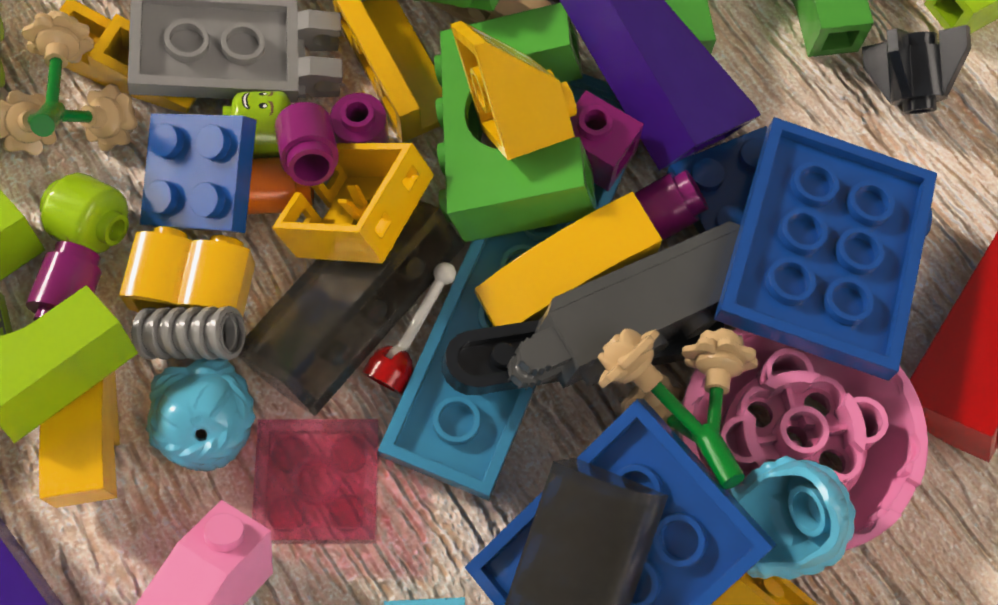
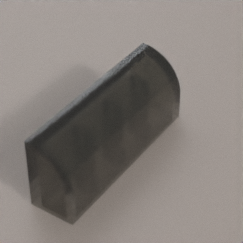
[238,200,465,416]
[505,458,668,605]

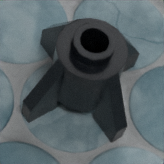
[862,25,971,114]

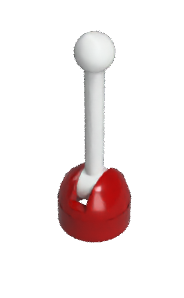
[362,262,456,395]

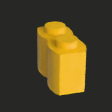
[119,226,255,317]

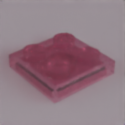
[252,419,380,544]

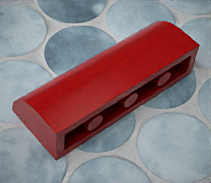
[909,232,998,463]

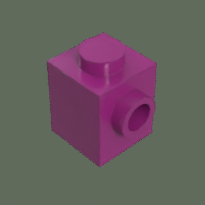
[570,90,644,191]

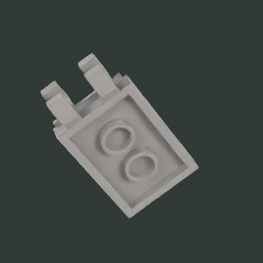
[128,0,343,102]

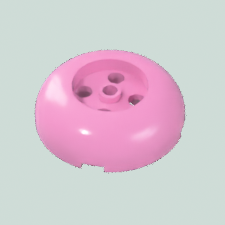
[680,328,928,551]

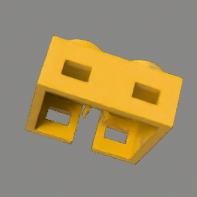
[272,143,434,264]

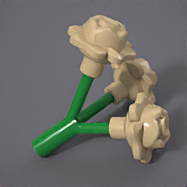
[0,11,138,156]
[598,328,758,489]

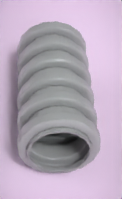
[131,306,246,360]

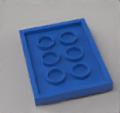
[714,117,937,381]
[465,399,777,605]

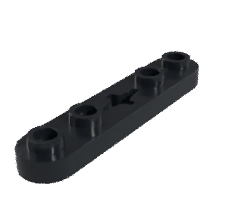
[441,320,724,395]

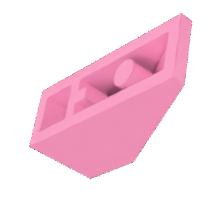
[135,500,273,605]

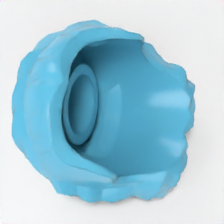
[146,358,256,472]
[728,455,856,580]

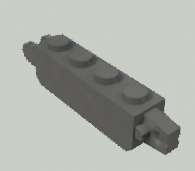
[507,221,740,390]

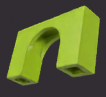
[0,190,138,444]

